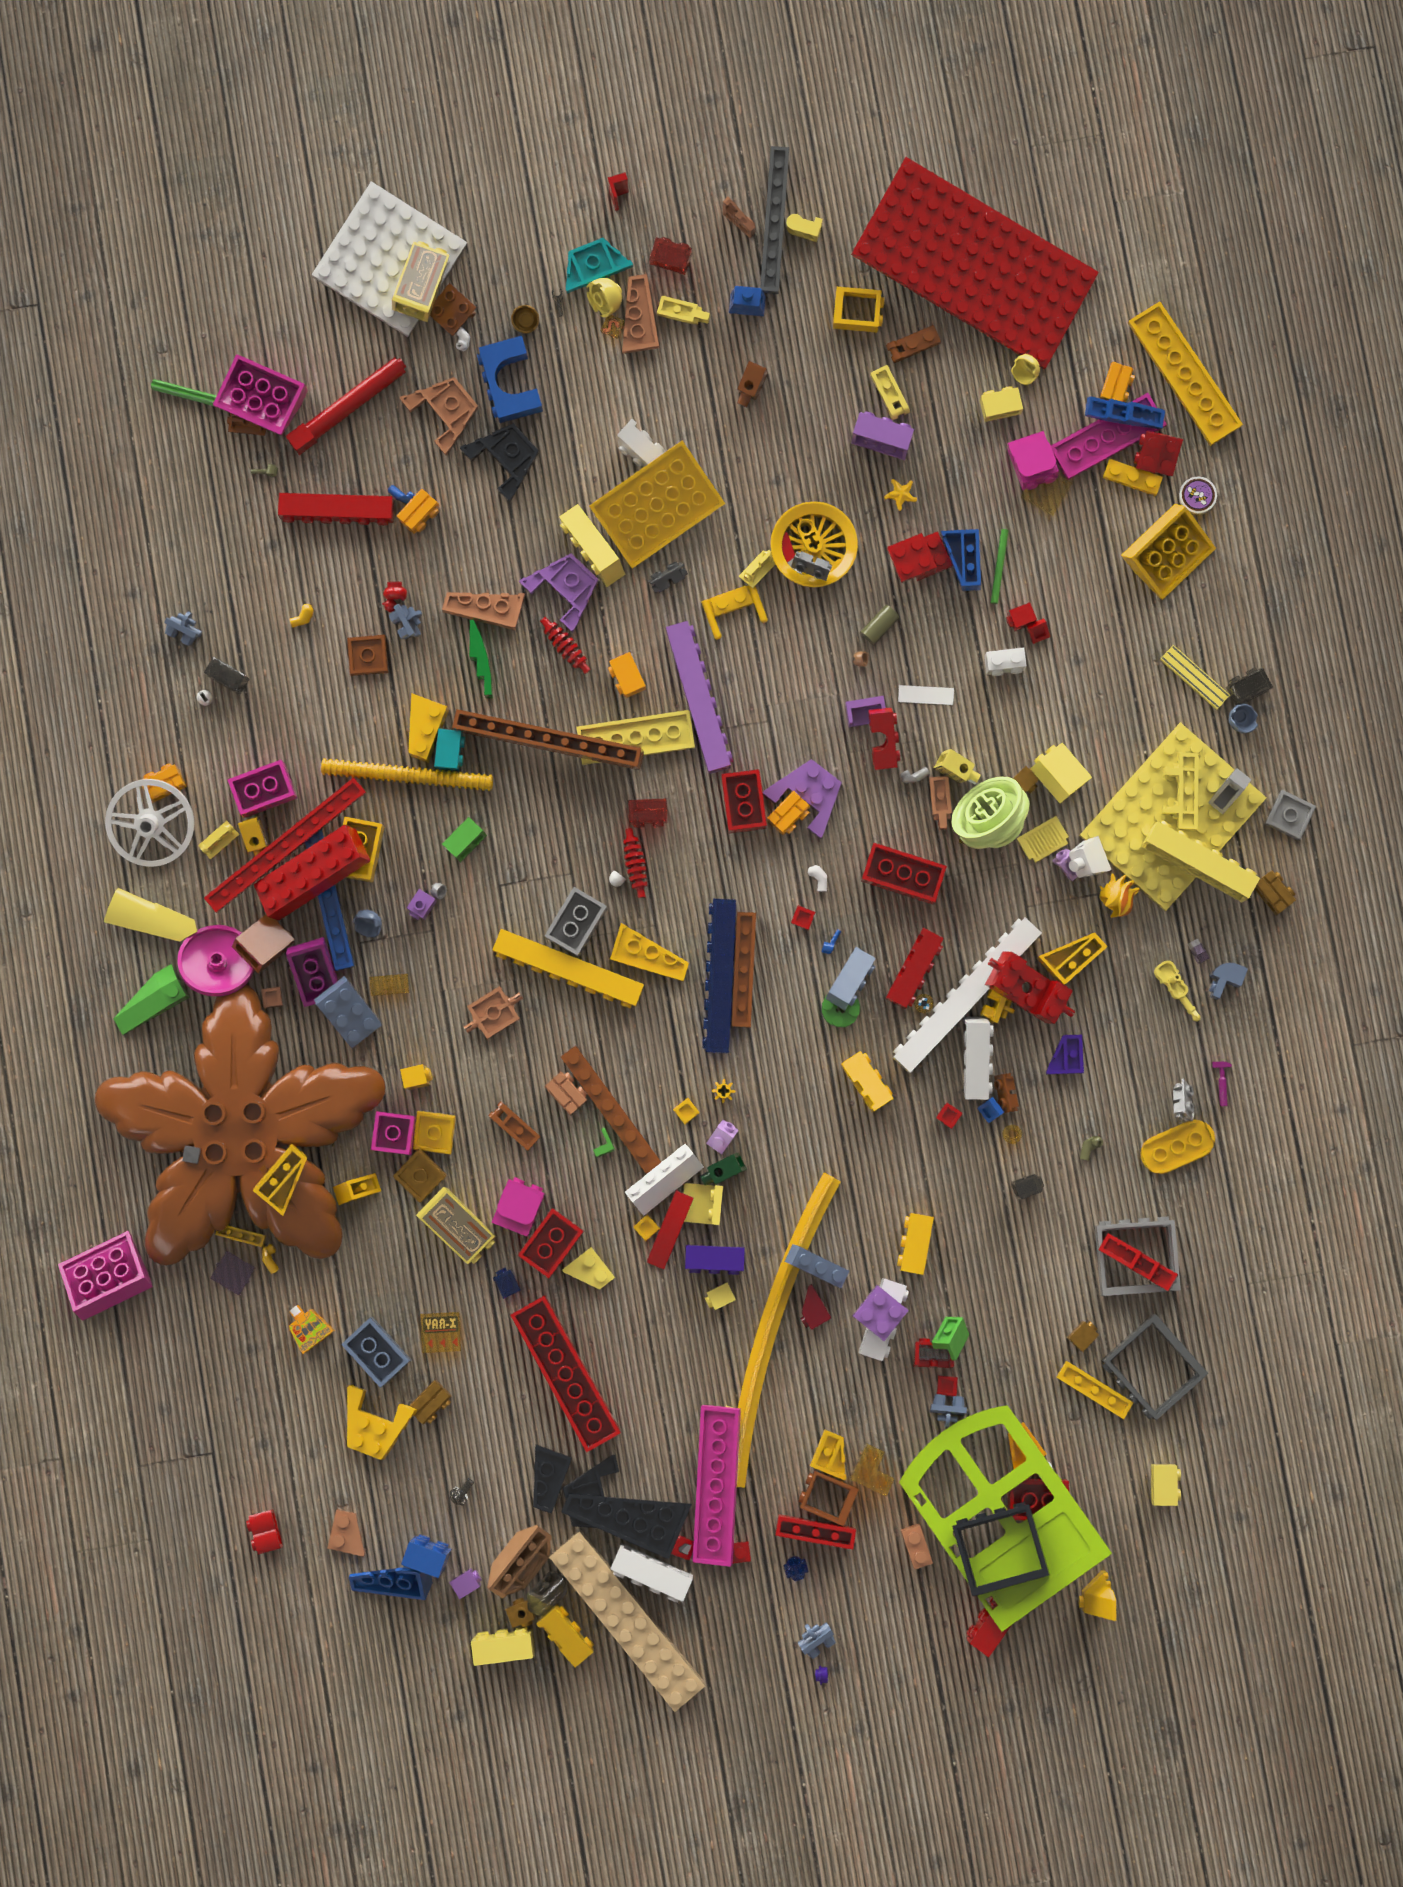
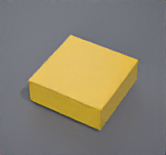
[673,1098,700,1125]
[633,1214,660,1241]

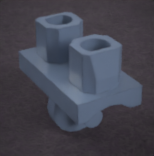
[389,604,422,639]
[164,611,203,646]
[930,1394,967,1427]
[797,1622,836,1659]

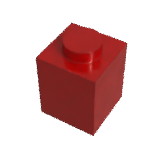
[1006,602,1037,632]

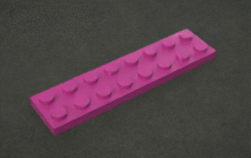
[693,1405,741,1567]

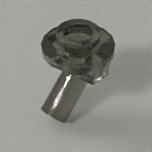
[450,1478,474,1506]

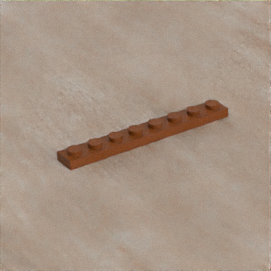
[560,1045,661,1174]

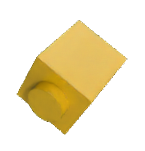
[333,1173,381,1205]

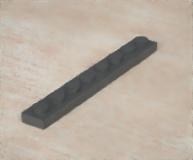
[760,146,789,294]

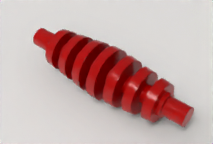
[540,617,591,674]
[623,828,647,898]

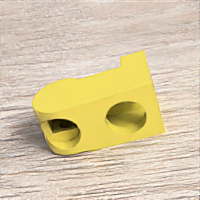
[786,214,823,242]

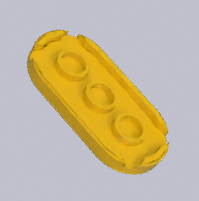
[1140,1120,1215,1174]

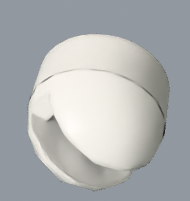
[197,690,213,706]
[609,871,626,887]

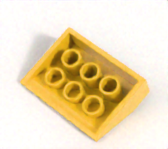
[1121,504,1216,600]

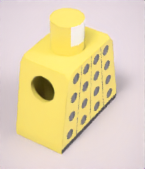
[933,749,981,784]

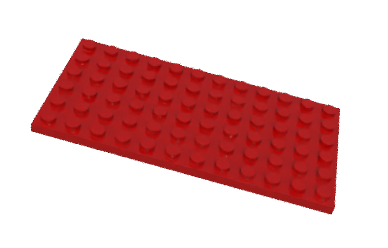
[851,157,1099,370]

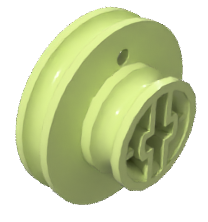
[952,777,1030,849]

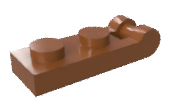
[886,325,941,363]
[488,1101,541,1151]

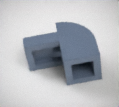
[1209,963,1248,1000]

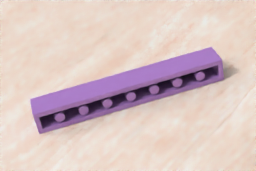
[666,621,733,774]

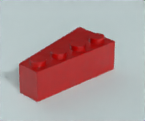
[885,927,944,1009]

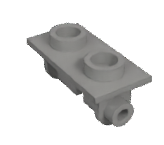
[1173,1079,1194,1121]

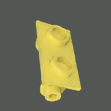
[739,550,776,588]
[198,821,240,860]

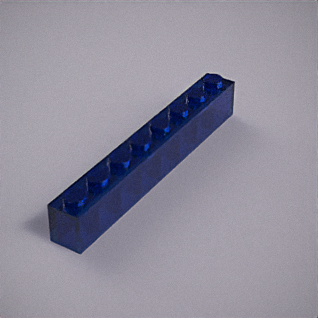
[702,899,736,1054]

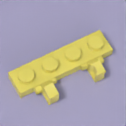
[1162,753,1199,830]

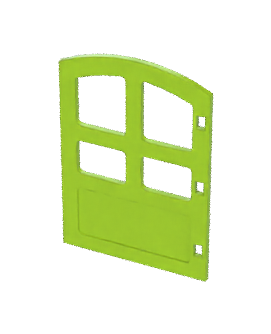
[899,1405,1112,1632]

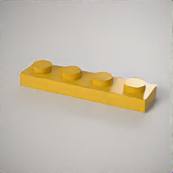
[1056,1361,1134,1419]

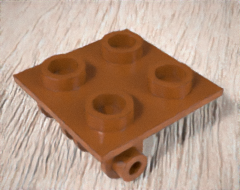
[430,283,477,336]

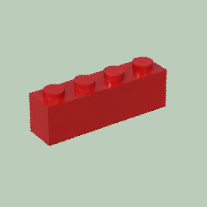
[775,1514,856,1550]

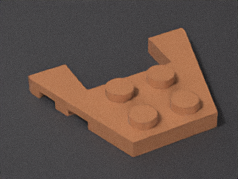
[400,377,478,456]

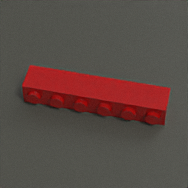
[278,493,394,526]

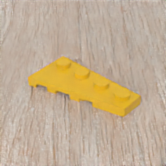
[610,923,689,982]

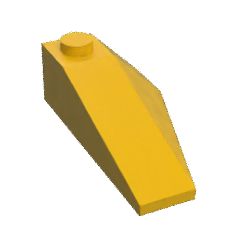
[1079,1570,1117,1621]

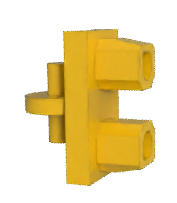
[980,989,1015,1023]

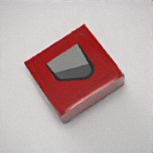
[671,1535,694,1560]

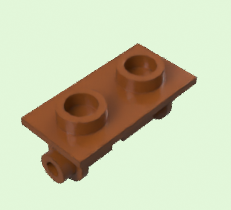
[227,413,266,436]
[994,1073,1019,1114]

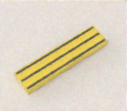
[1160,645,1230,710]

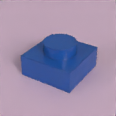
[977,1097,1004,1124]

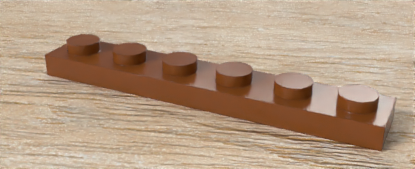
[732,912,756,1028]

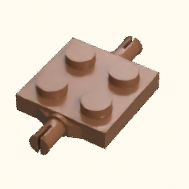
[464,986,523,1039]

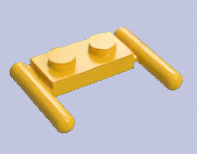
[701,585,768,640]

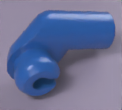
[388,485,415,504]

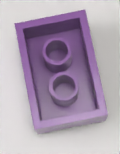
[851,411,914,460]

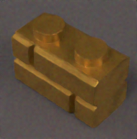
[1254,870,1296,915]
[409,1380,452,1425]

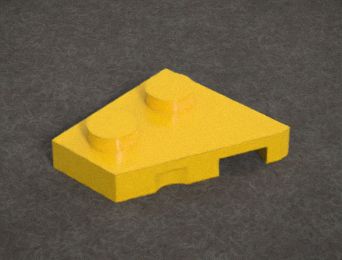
[810,1429,846,1480]

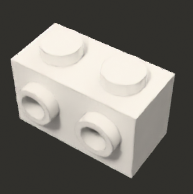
[984,648,1027,676]

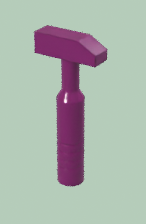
[1212,1061,1232,1106]

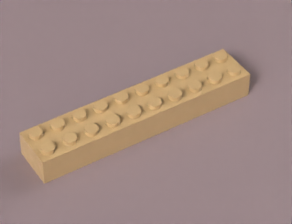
[549,1529,705,1712]

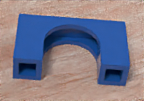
[477,336,543,423]

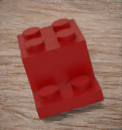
[887,531,953,583]

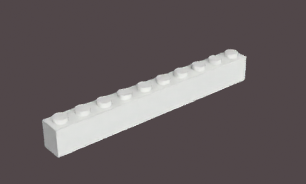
[893,918,1042,1073]

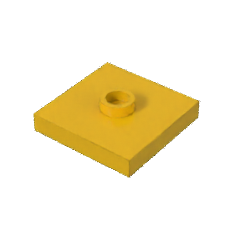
[413,1111,456,1155]

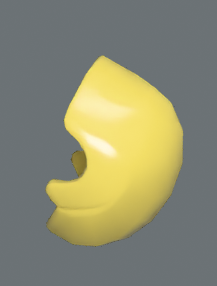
[1011,354,1040,385]

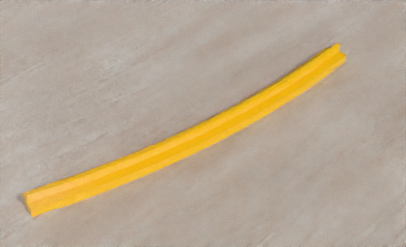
[737,1173,841,1488]

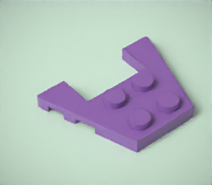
[519,553,599,633]
[762,759,842,839]

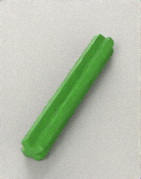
[151,379,217,406]

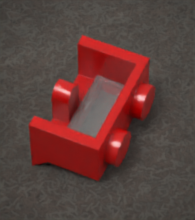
[913,1338,954,1368]

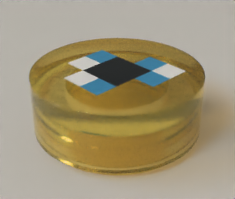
[914,994,934,1013]

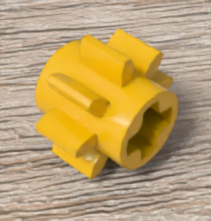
[712,1079,736,1104]

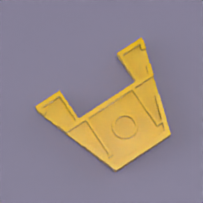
[347,1385,417,1460]

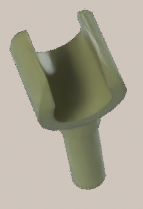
[251,464,278,477]

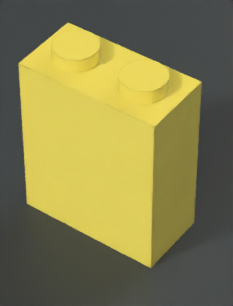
[1031,743,1092,803]

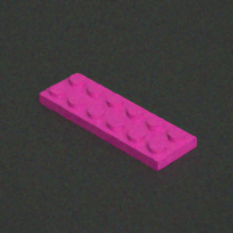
[1051,393,1167,480]

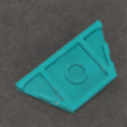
[566,238,633,294]

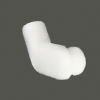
[456,326,470,351]
[808,865,827,892]

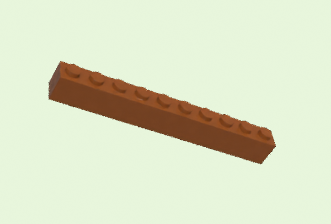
[452,709,644,770]

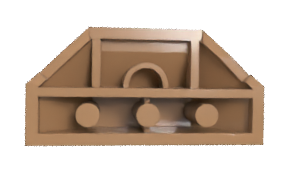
[487,1525,552,1598]

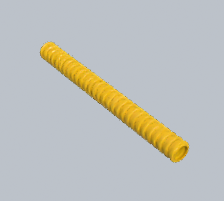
[321,758,493,791]

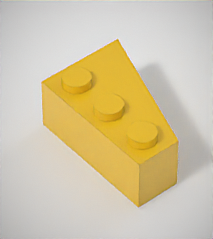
[840,1051,894,1113]
[253,1144,307,1216]

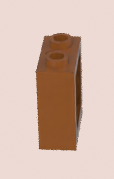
[798,1470,859,1526]

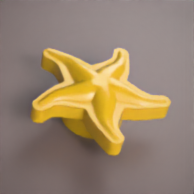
[884,479,917,511]

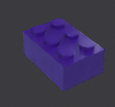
[685,1245,745,1275]

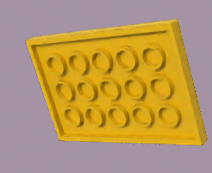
[589,440,725,569]

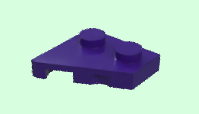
[1046,1035,1084,1075]

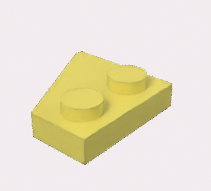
[562,1247,615,1290]

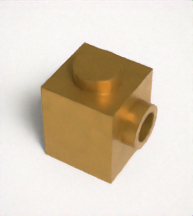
[1013,766,1039,794]

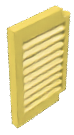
[1017,816,1069,863]

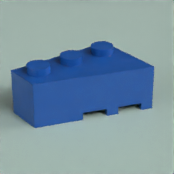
[941,529,981,591]

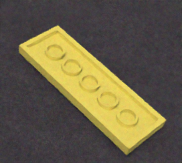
[577,710,695,765]

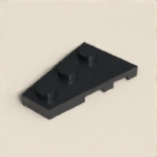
[533,1444,572,1514]

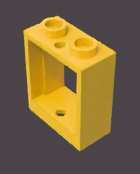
[833,286,885,333]

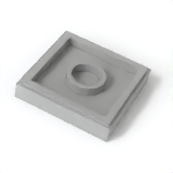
[1265,790,1316,841]

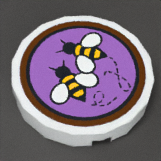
[1179,476,1217,515]

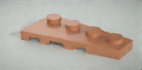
[622,274,659,354]

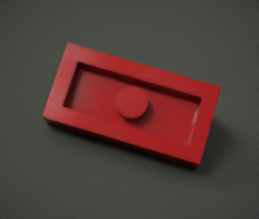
[607,172,629,211]

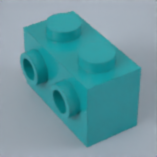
[434,729,466,772]

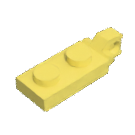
[657,296,710,325]

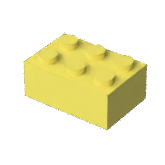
[471,1626,535,1666]

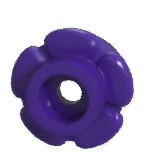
[815,1665,828,1685]

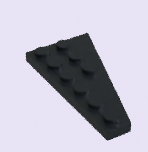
[561,1494,692,1559]

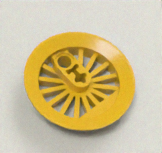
[771,502,858,587]

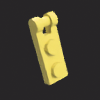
[870,365,910,420]

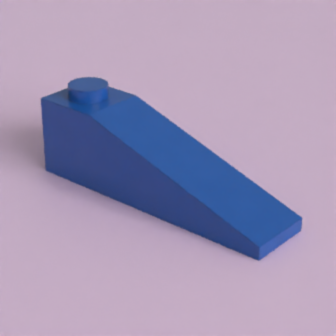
[349,1567,433,1600]

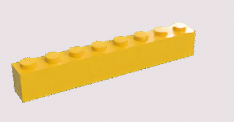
[493,929,644,1009]

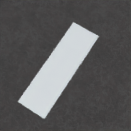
[898,685,954,705]

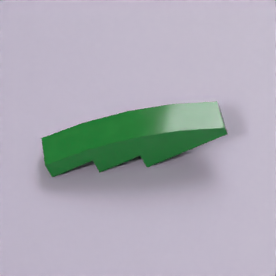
[469,620,493,698]

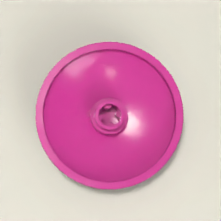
[177,925,254,996]

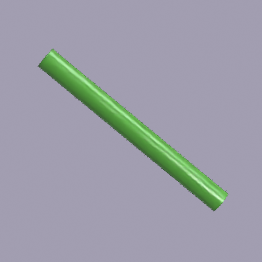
[990,529,1009,604]

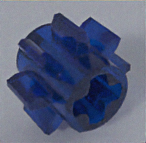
[783,1556,809,1581]

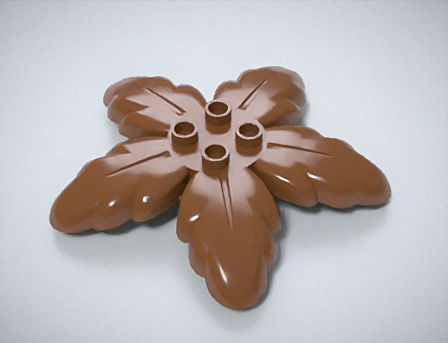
[94,984,386,1266]

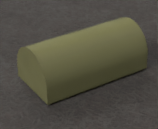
[860,605,899,646]

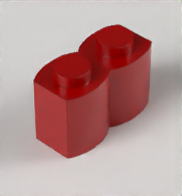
[246,1509,283,1555]

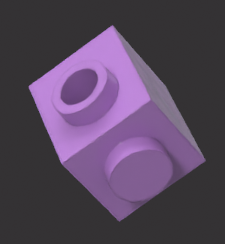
[407,889,437,920]

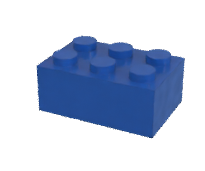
[401,1534,452,1578]

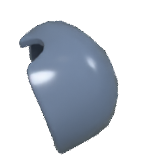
[1229,704,1258,733]
[353,909,382,937]

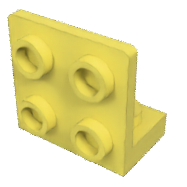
[684,1183,723,1225]

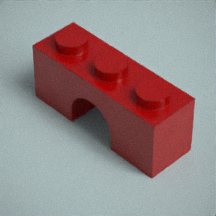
[868,708,900,770]

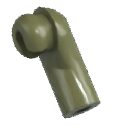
[1080,1136,1103,1161]

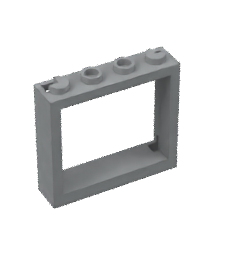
[1095,1216,1181,1296]

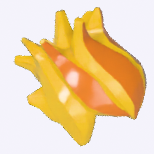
[1099,873,1140,918]

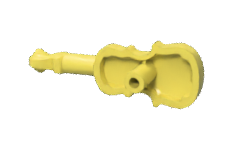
[1154,961,1200,1022]

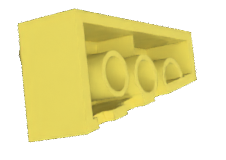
[559,504,626,587]

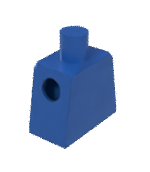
[729,286,766,317]

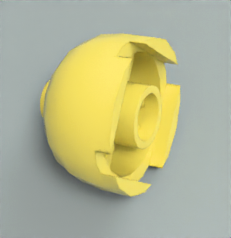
[587,278,622,317]

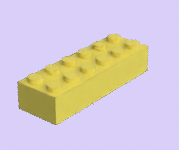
[1141,821,1260,903]

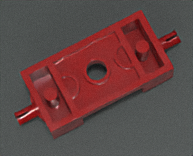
[985,951,1075,1024]

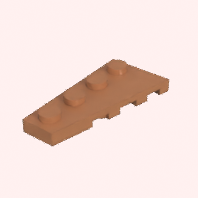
[442,592,525,630]

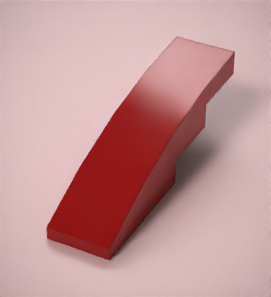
[647,1190,694,1270]
[1098,1233,1179,1292]

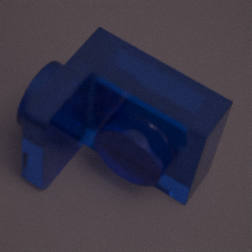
[493,1268,521,1299]

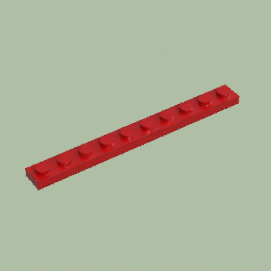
[204,777,366,913]

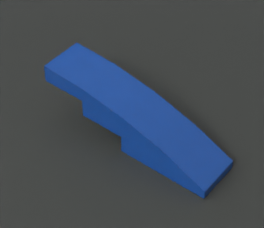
[1085,396,1165,429]

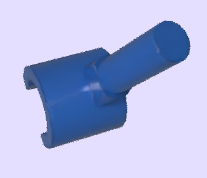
[822,929,841,954]

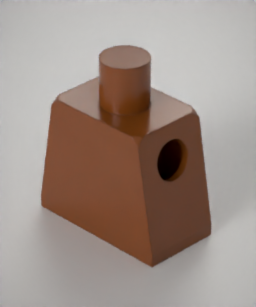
[737,361,768,408]

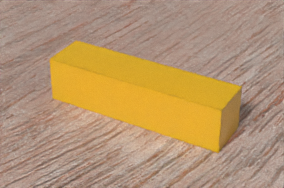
[215,1225,267,1247]

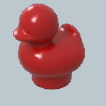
[382,581,407,612]

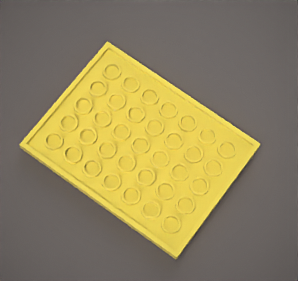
[1079,722,1267,911]

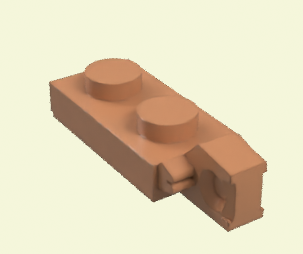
[929,776,952,830]

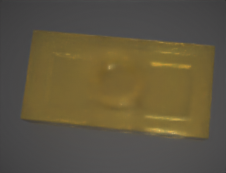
[369,974,410,996]

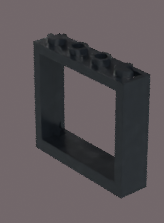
[952,1502,1050,1597]

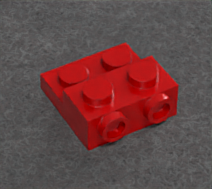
[1134,430,1183,477]

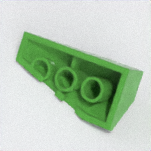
[113,964,190,1035]

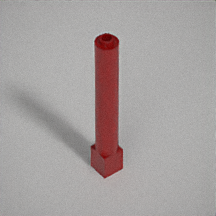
[285,357,406,456]

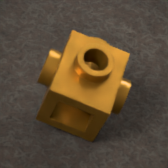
[505,1597,537,1628]

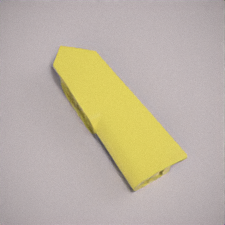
[104,888,198,942]

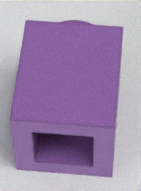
[449,1568,482,1599]

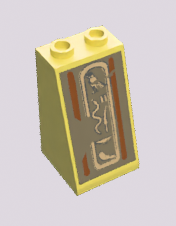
[392,241,449,322]
[416,1187,496,1264]

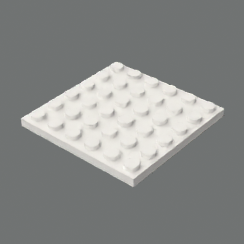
[312,181,467,337]

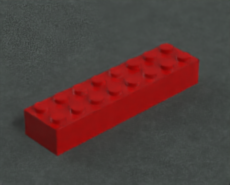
[510,1295,622,1453]

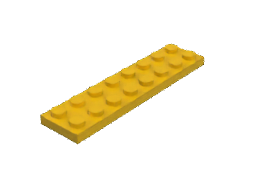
[1128,301,1243,446]

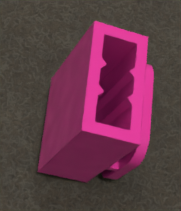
[1007,431,1059,490]
[491,1177,546,1237]

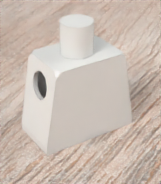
[1069,836,1111,878]

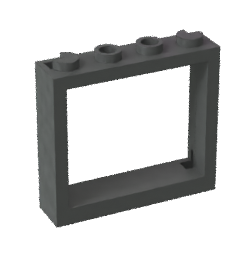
[1101,1314,1208,1420]

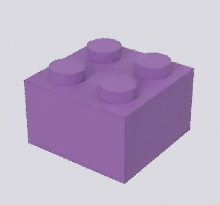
[852,1285,909,1341]

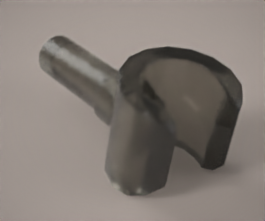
[552,289,564,317]

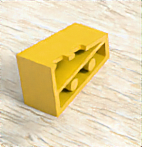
[409,693,449,763]
[1036,932,1108,985]
[536,1604,594,1667]

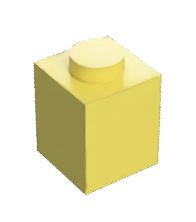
[705,1282,736,1310]

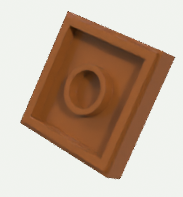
[347,635,388,676]

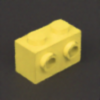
[980,386,1023,422]
[1151,1464,1181,1506]

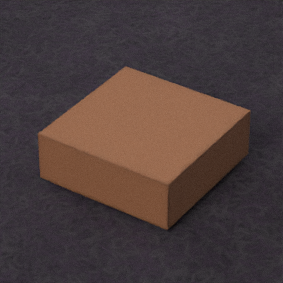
[261,987,283,1009]

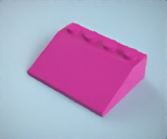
[213,354,308,436]
[58,1231,153,1321]

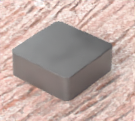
[182,1146,201,1164]

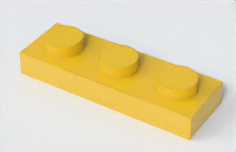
[1102,459,1163,496]

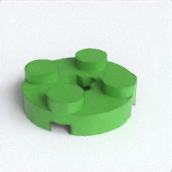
[822,995,860,1028]

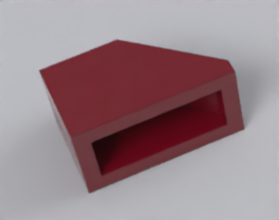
[800,1284,831,1330]

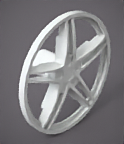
[105,779,194,867]

